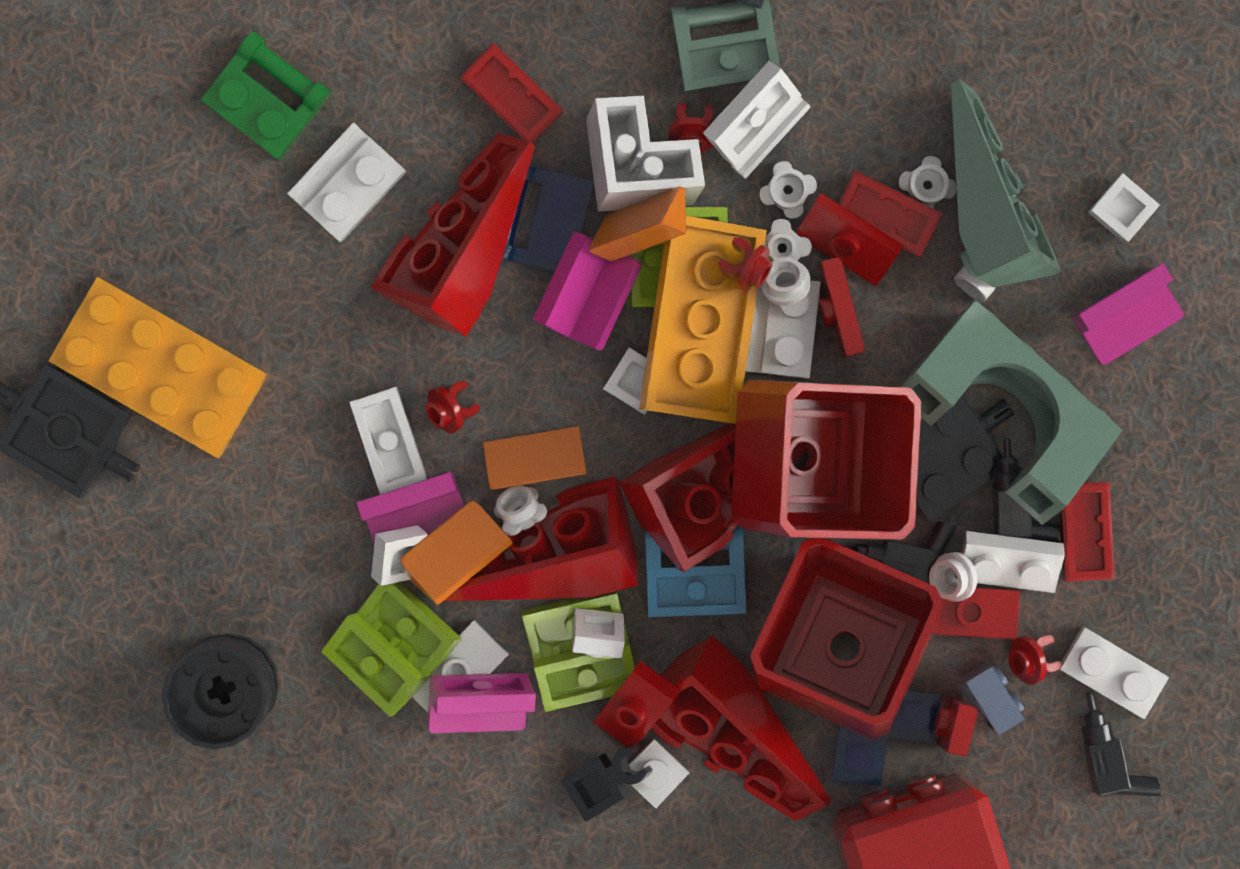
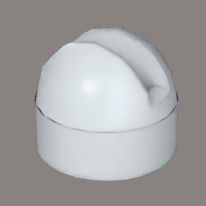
[954,266,996,303]

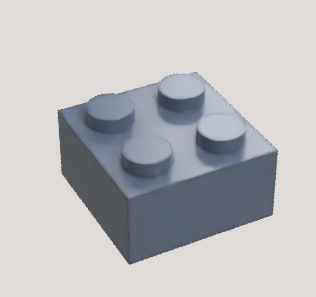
[958,663,1025,736]

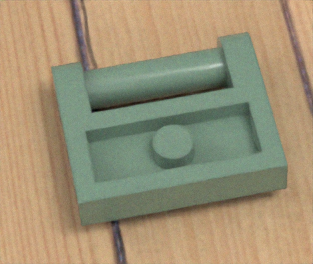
[670,0,780,94]

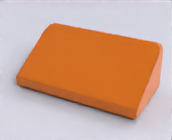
[590,186,686,262]
[483,426,587,490]
[400,500,513,605]

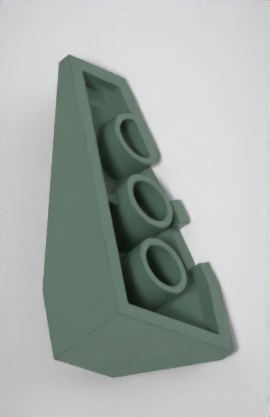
[951,79,1061,287]

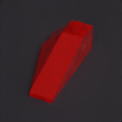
[370,133,535,337]

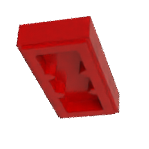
[459,42,563,144]
[838,171,943,257]
[795,193,904,286]
[818,257,865,359]
[1059,482,1115,582]
[933,587,1020,640]
[593,661,680,746]
[933,696,978,757]

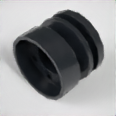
[162,633,279,749]

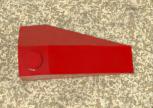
[619,423,807,572]
[442,476,638,602]
[651,636,831,821]

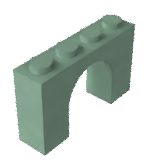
[899,300,1123,525]

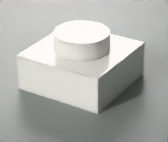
[1088,173,1160,244]
[603,348,647,415]
[371,525,428,586]
[572,608,625,658]
[629,738,690,808]

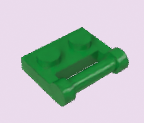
[200,31,331,161]

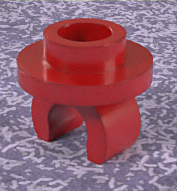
[669,103,713,153]
[718,238,773,292]
[426,381,480,434]
[1008,635,1062,685]

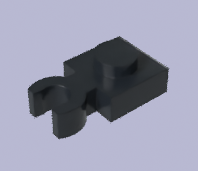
[560,743,653,822]

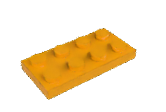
[639,216,767,424]
[48,277,268,458]

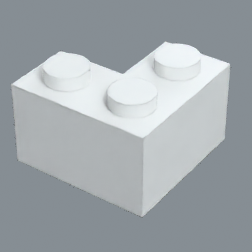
[586,96,705,212]

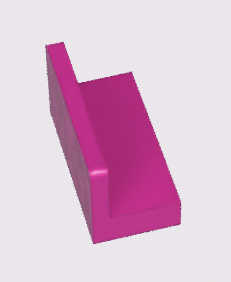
[532,231,642,351]
[1072,263,1184,365]
[356,472,464,543]
[428,673,536,733]

